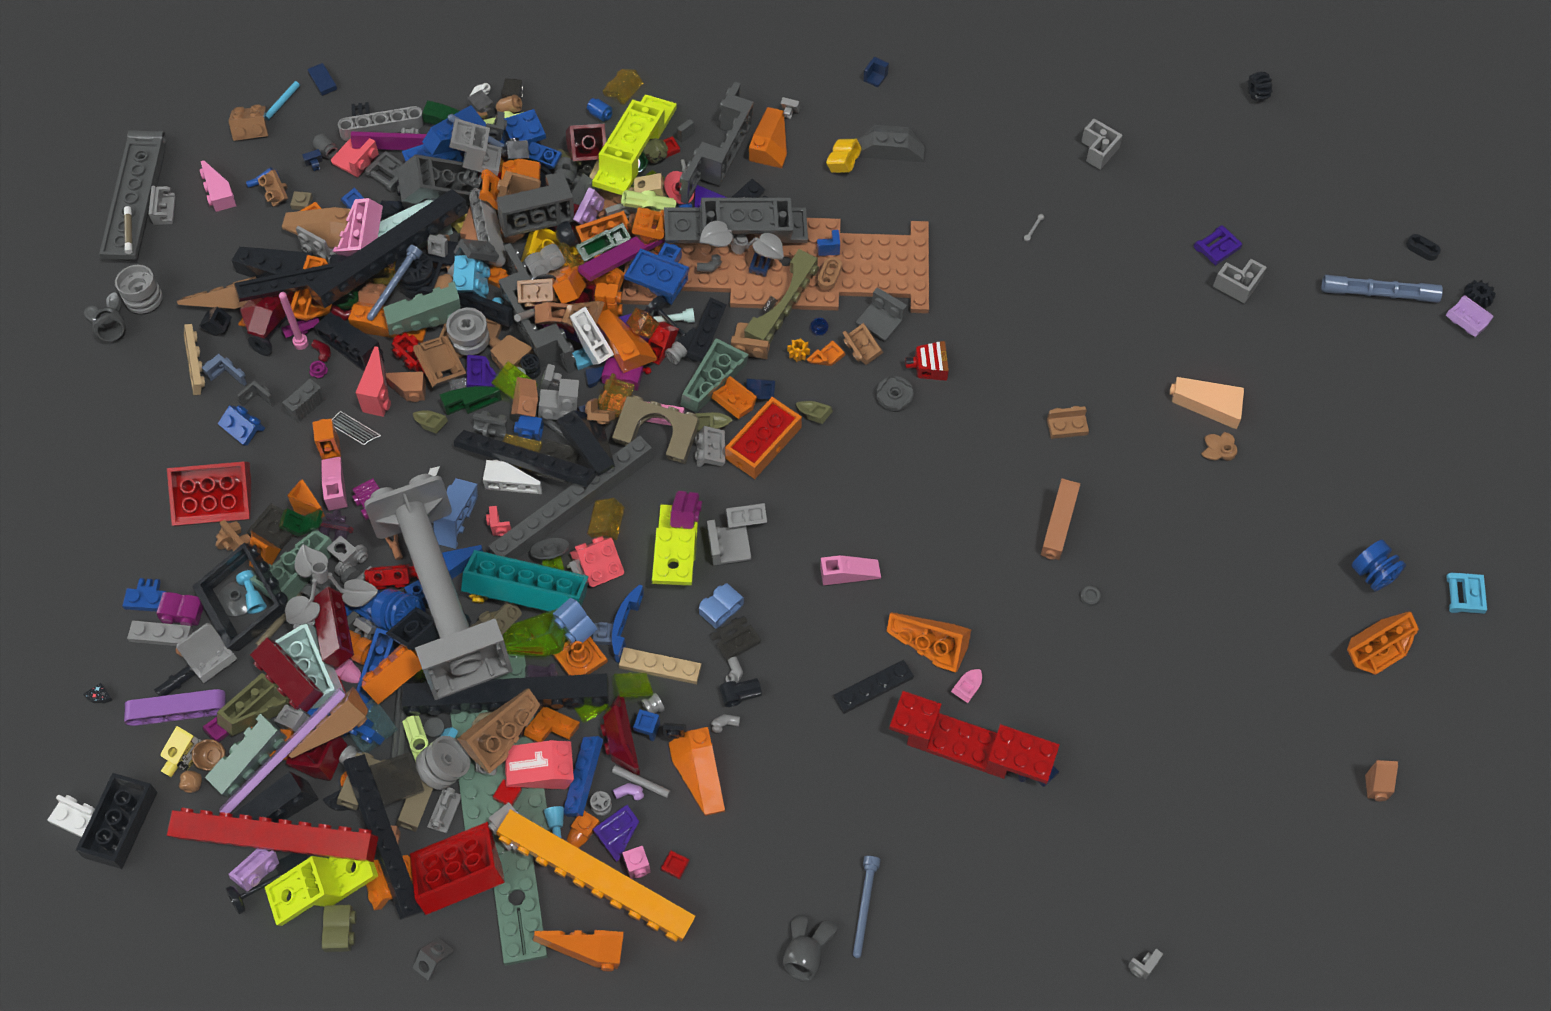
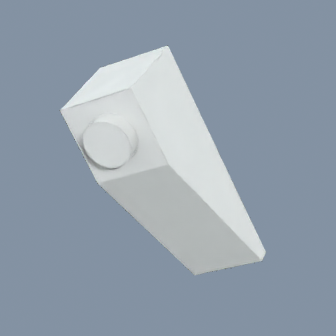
[569,307,614,365]
[483,459,542,494]

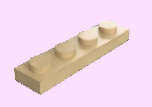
[184,324,205,395]
[619,647,702,685]

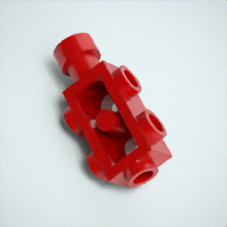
[391,333,426,375]
[365,564,418,589]

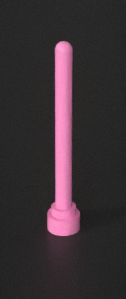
[279,292,309,350]

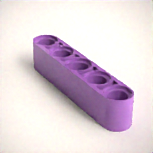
[124,689,226,726]

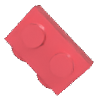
[331,138,379,177]
[570,536,624,587]

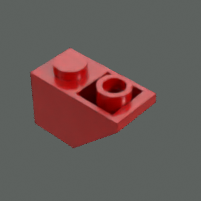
[648,321,679,365]

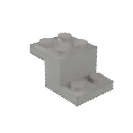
[449,118,502,176]

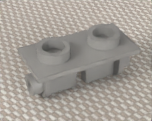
[427,787,461,833]

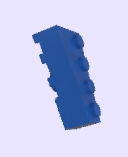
[422,105,486,155]

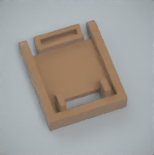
[413,336,466,387]

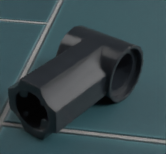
[719,678,762,707]

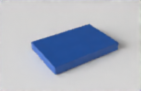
[624,248,689,298]

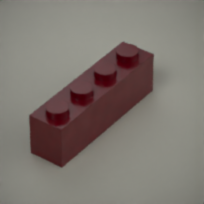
[313,587,354,668]
[250,637,324,712]

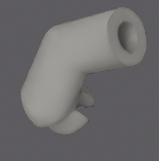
[725,657,743,683]
[711,714,740,733]

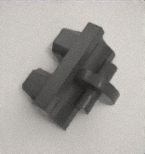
[473,411,507,438]

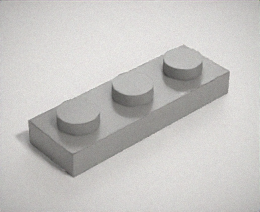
[127,621,193,646]

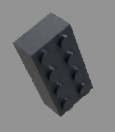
[76,773,158,869]

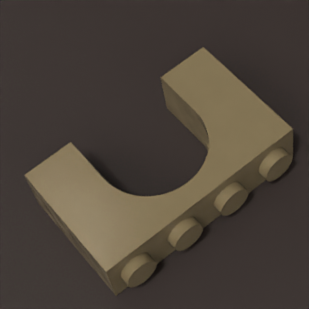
[612,395,700,464]
[337,752,433,832]

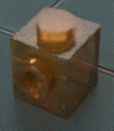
[626,308,659,339]

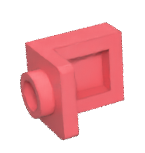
[486,506,511,536]

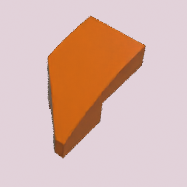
[806,340,846,366]

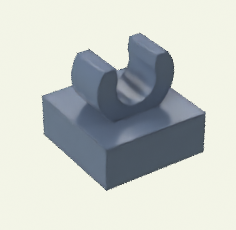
[593,622,613,645]

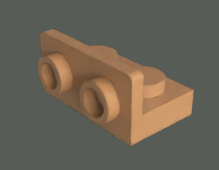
[517,279,559,307]
[1047,406,1089,439]

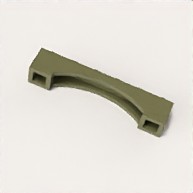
[744,249,819,344]

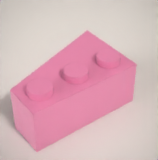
[333,198,383,257]

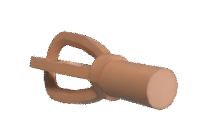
[385,534,403,560]

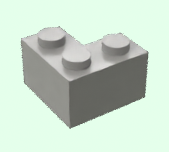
[1081,119,1123,170]
[1213,259,1267,304]
[538,378,579,420]

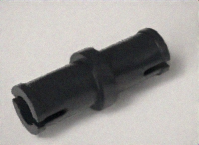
[154,665,196,696]

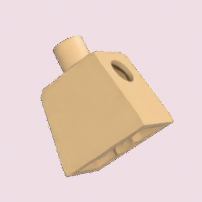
[628,173,667,197]

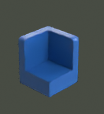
[817,230,840,256]
[633,709,660,741]

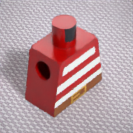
[905,341,949,381]

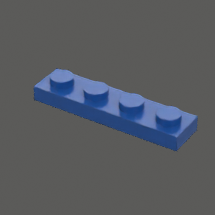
[564,736,603,817]

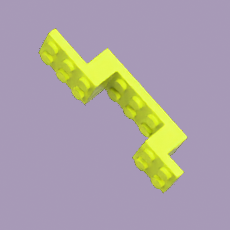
[592,94,677,195]

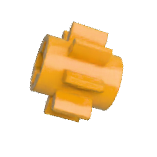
[787,338,810,362]

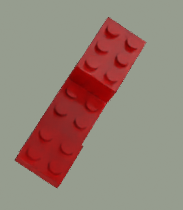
[889,691,1060,784]

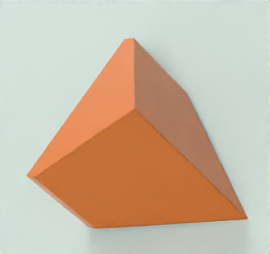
[287,479,325,518]
[249,531,281,569]

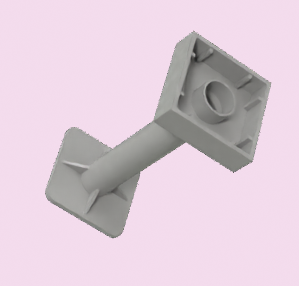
[364,474,513,700]

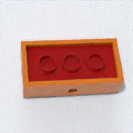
[725,397,802,479]

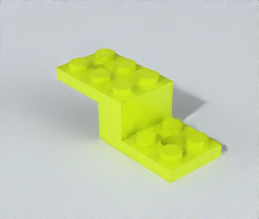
[652,505,698,585]
[265,856,378,926]

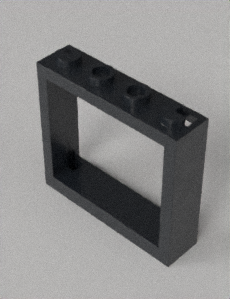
[193,543,288,651]

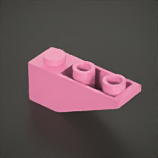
[199,161,236,212]
[321,457,348,511]
[820,555,881,585]

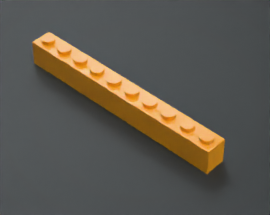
[497,809,696,942]

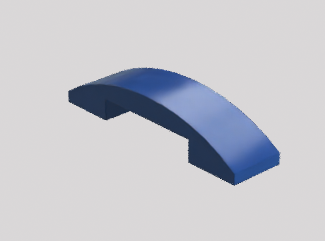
[612,585,644,663]

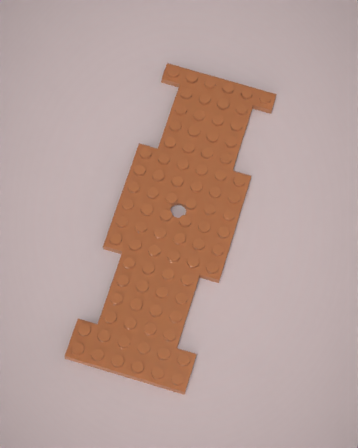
[622,213,929,313]

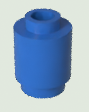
[587,98,613,122]

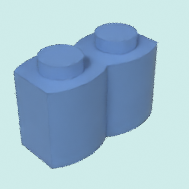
[699,583,744,629]
[553,598,598,643]

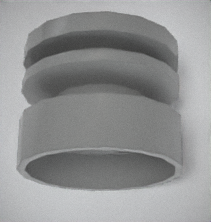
[115,265,163,314]

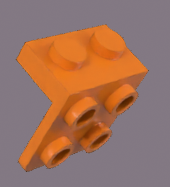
[366,855,414,910]

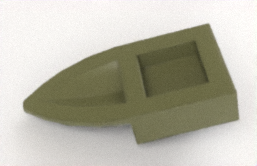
[796,401,833,424]
[413,411,448,433]
[695,412,732,432]

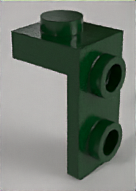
[279,508,323,537]

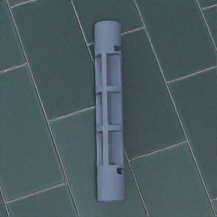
[1321,275,1443,303]

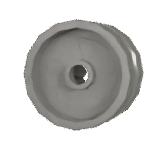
[446,308,490,355]
[415,736,470,790]

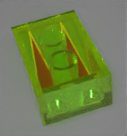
[503,609,566,656]

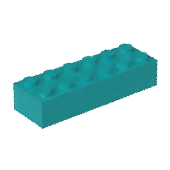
[461,550,589,612]

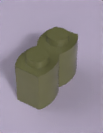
[322,905,357,952]

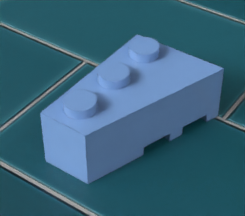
[433,478,478,549]

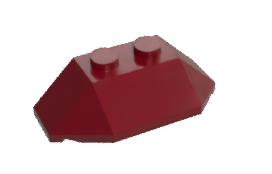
[240,292,295,338]
[601,693,640,775]

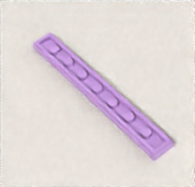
[219,688,345,813]

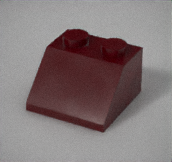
[286,729,348,780]

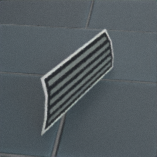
[332,411,381,445]

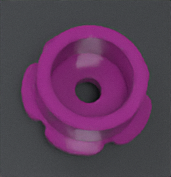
[309,361,328,378]

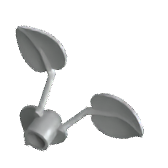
[700,197,784,260]
[285,544,378,625]

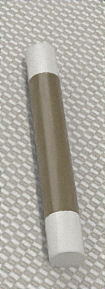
[124,206,132,254]

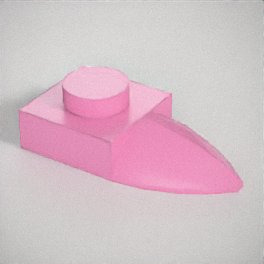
[334,659,361,683]
[951,669,982,703]

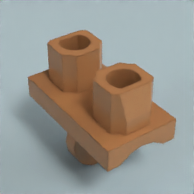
[258,170,288,207]
[216,520,251,551]

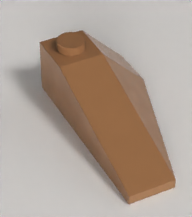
[282,207,351,249]
[177,276,256,309]
[289,687,368,758]
[457,688,540,774]

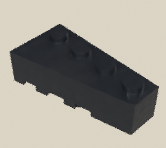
[231,246,314,278]

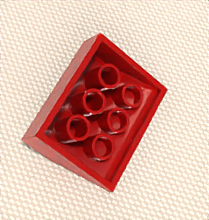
[167,462,251,526]
[410,822,505,915]

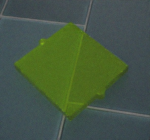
[614,672,653,697]

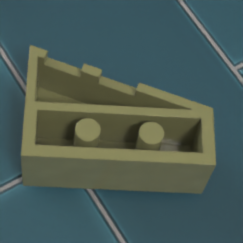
[217,673,292,736]

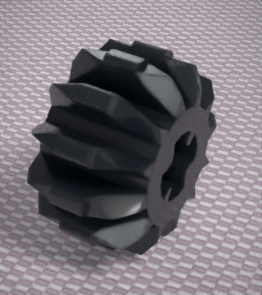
[1247,71,1273,101]
[1462,279,1496,309]

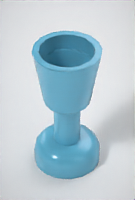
[236,570,267,614]
[544,806,567,842]

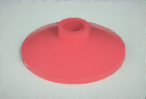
[664,171,695,204]

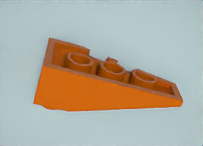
[749,107,787,168]
[597,309,657,373]
[886,612,971,672]
[669,727,725,816]
[533,930,624,971]

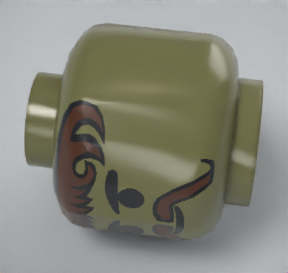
[643,138,668,164]

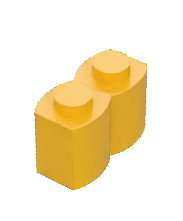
[826,139,861,173]

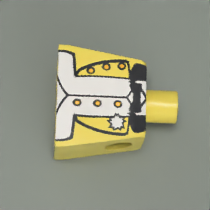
[160,726,201,777]

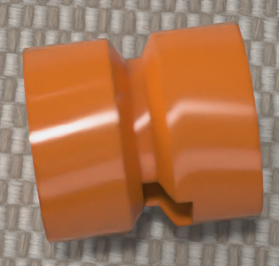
[350,630,372,665]

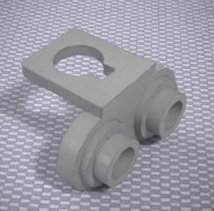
[327,536,368,576]

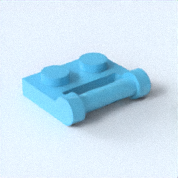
[1446,573,1487,614]

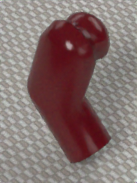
[330,305,352,321]
[311,339,331,362]

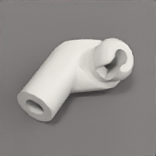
[470,83,491,96]

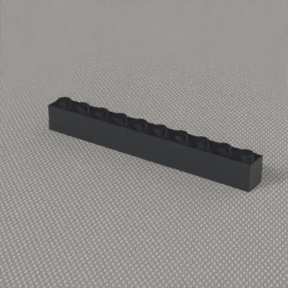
[307,189,468,309]
[402,673,609,716]

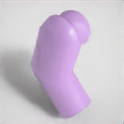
[613,783,644,801]

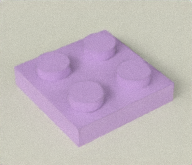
[573,188,605,225]

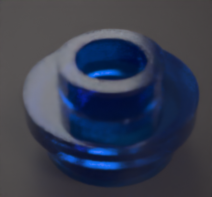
[810,317,829,335]

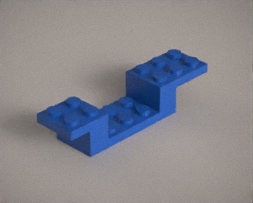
[402,109,546,162]

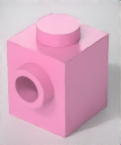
[622,846,651,879]

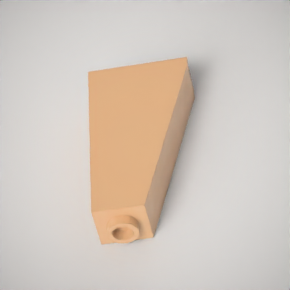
[1170,377,1244,429]

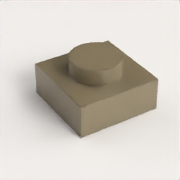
[290,191,313,210]

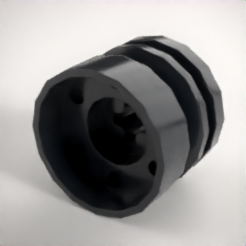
[395,253,435,299]

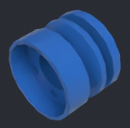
[1351,540,1406,592]
[371,589,426,631]

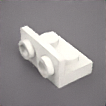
[48,795,95,837]

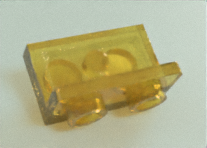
[603,69,643,104]
[598,373,635,418]
[588,498,624,540]

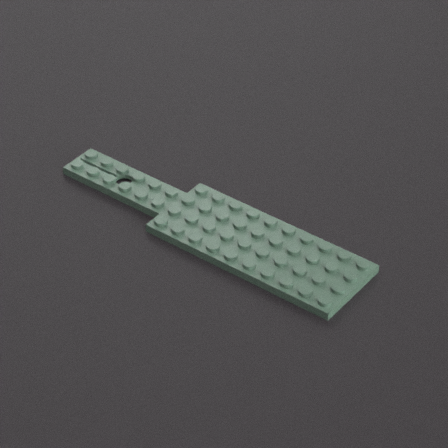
[450,642,551,966]

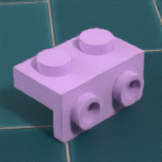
[1446,295,1493,337]
[229,848,279,892]

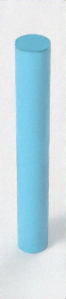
[265,81,300,120]

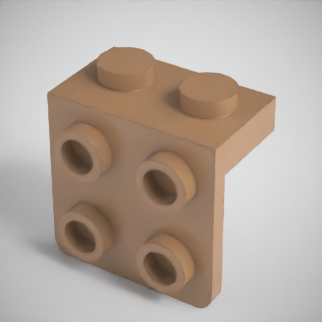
[229,105,268,141]
[496,171,541,202]
[731,322,770,359]

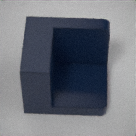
[863,57,889,87]
[746,379,775,399]

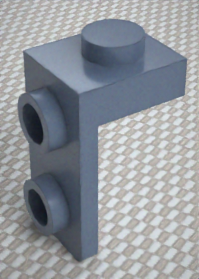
[202,354,247,386]

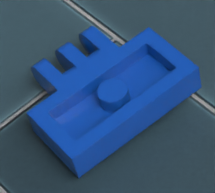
[122,578,166,612]

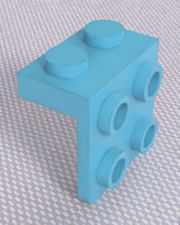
[453,255,490,298]

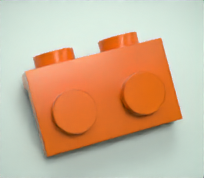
[711,376,757,419]

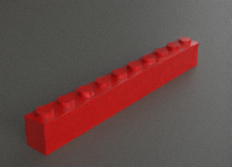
[167,808,378,862]

